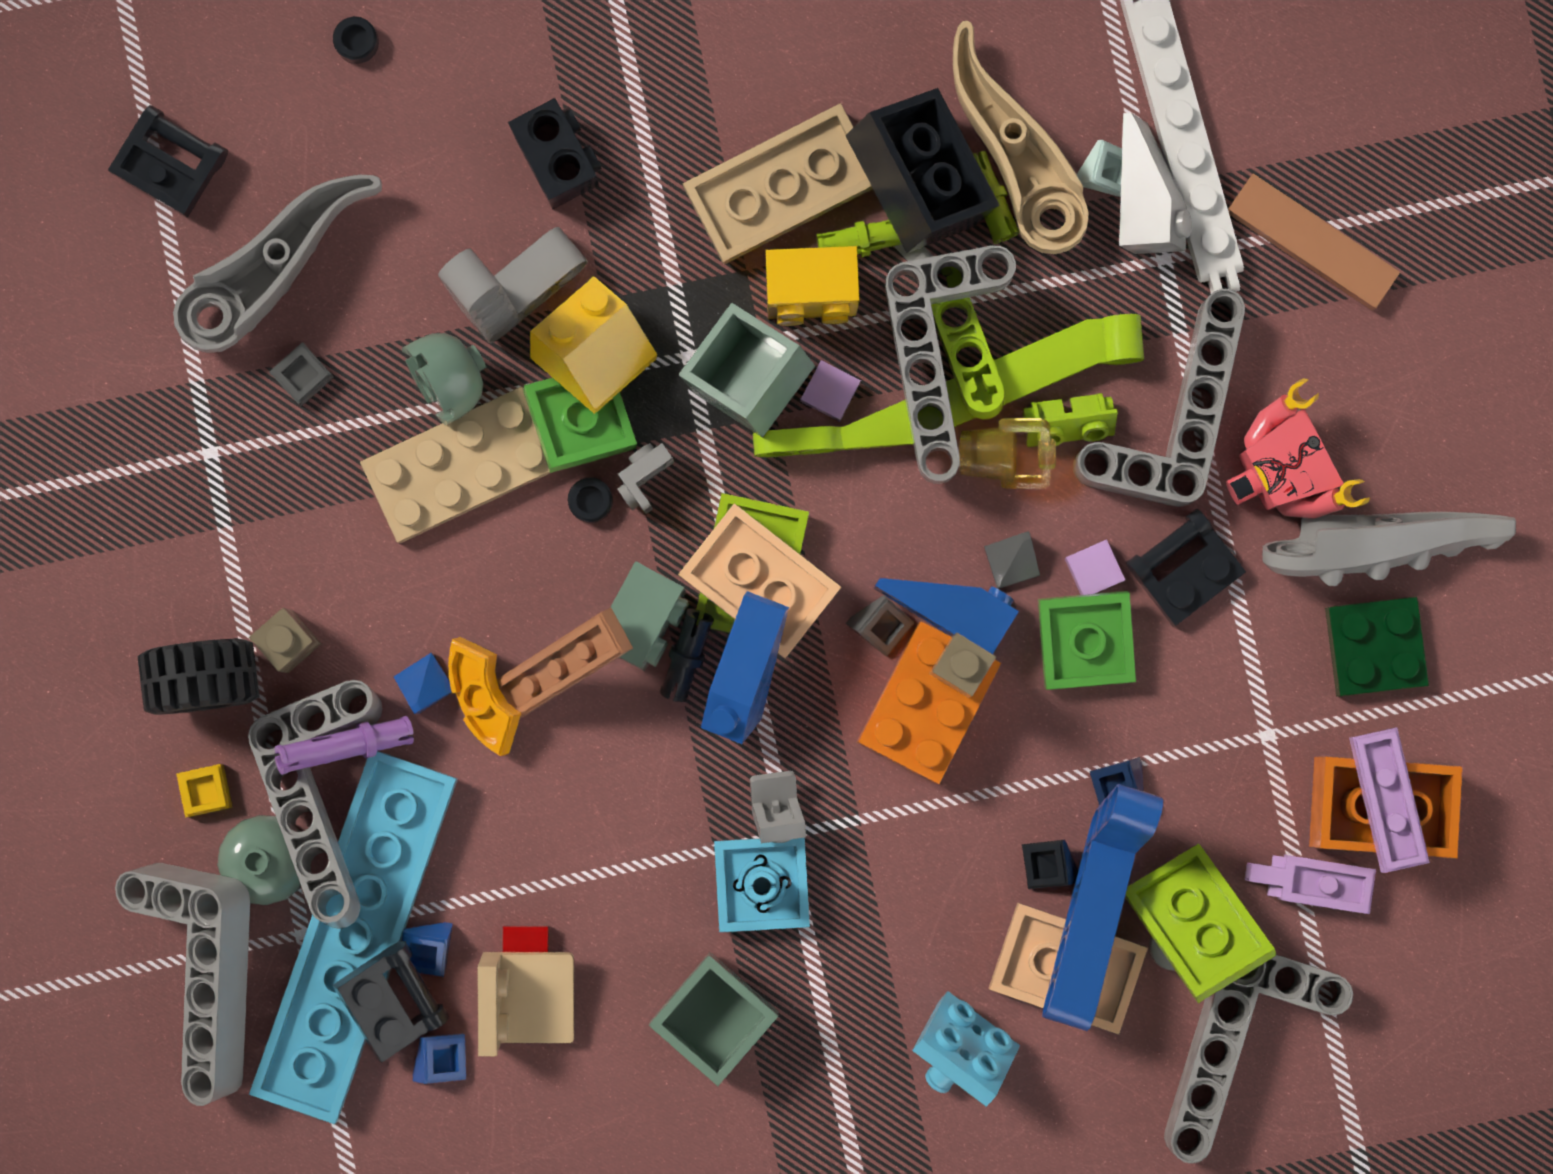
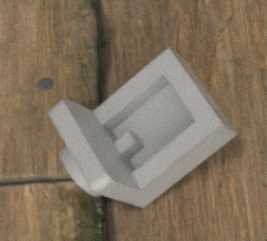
[617,443,674,514]
[750,771,806,844]

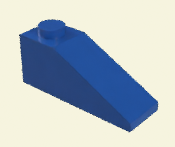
[873,578,1019,654]
[701,591,789,744]

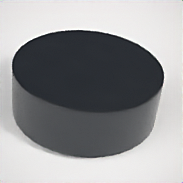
[333,16,379,64]
[567,477,613,523]

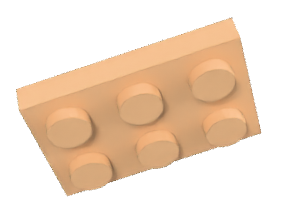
[678,503,841,659]
[989,903,1148,1034]

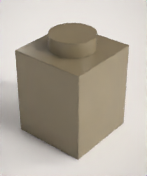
[249,607,322,673]
[929,633,996,698]

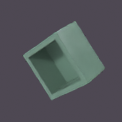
[679,303,815,438]
[610,561,690,671]
[649,952,779,1086]

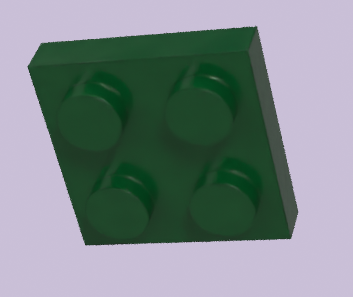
[1325,597,1429,697]

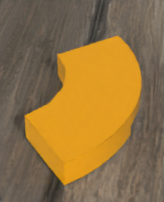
[448,637,521,756]

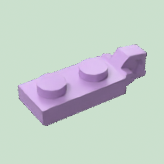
[1244,855,1376,914]

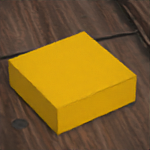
[176,764,233,818]

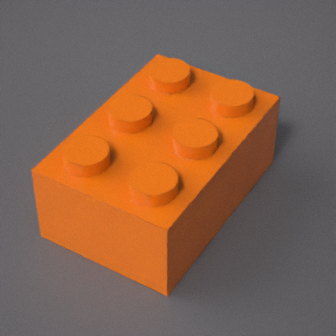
[856,621,1001,784]
[1309,757,1463,858]

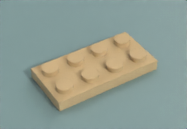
[683,103,873,265]
[360,387,550,544]

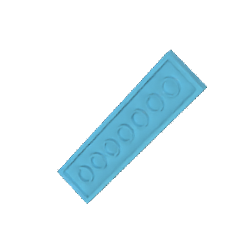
[249,751,458,1124]

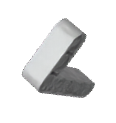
[438,227,588,343]
[885,246,1016,484]
[1073,289,1245,507]
[248,680,383,929]
[115,863,250,1106]
[1164,955,1353,1163]

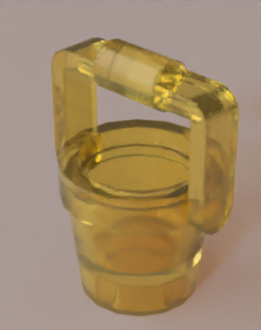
[959,418,1056,489]

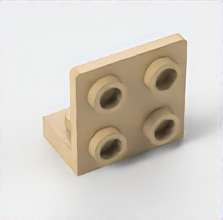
[478,952,574,1056]

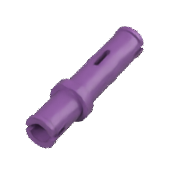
[274,716,414,775]

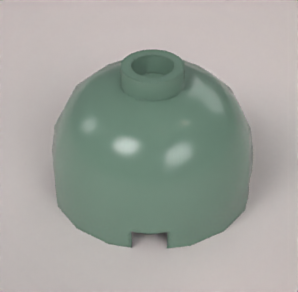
[402,333,486,425]
[217,815,301,905]

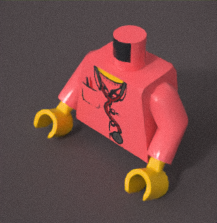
[1226,378,1370,519]

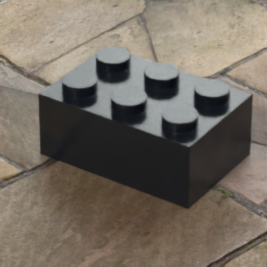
[845,88,1000,253]

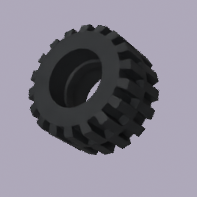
[137,638,260,715]

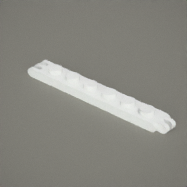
[1120,0,1244,294]

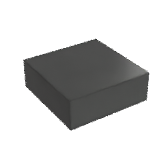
[269,342,334,407]

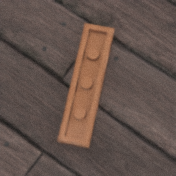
[1228,174,1400,311]
[497,608,633,718]

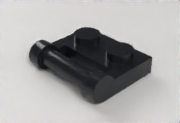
[108,105,228,218]
[1126,509,1246,627]
[333,941,449,1063]

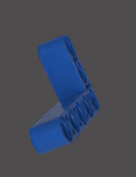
[1042,784,1164,1031]

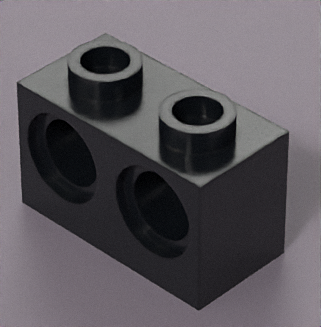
[508,98,602,210]

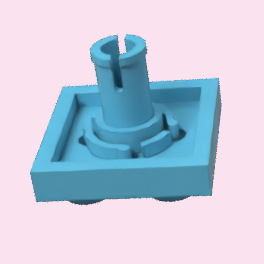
[714,838,810,932]
[912,991,1020,1107]

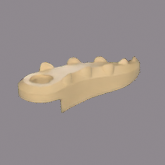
[953,21,1089,254]

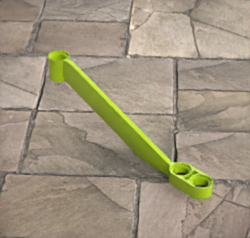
[753,314,1144,457]

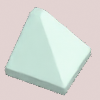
[1077,140,1122,197]

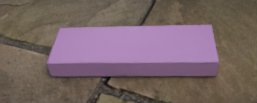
[1349,728,1430,873]

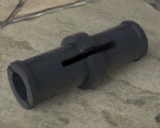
[660,609,714,702]

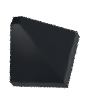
[1022,839,1078,889]

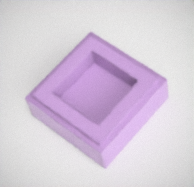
[800,360,861,422]
[1064,539,1125,595]

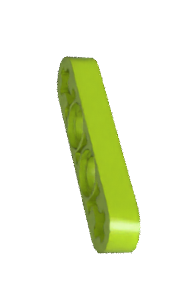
[931,255,1005,420]

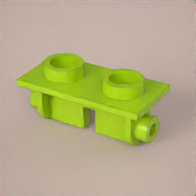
[1023,393,1118,448]

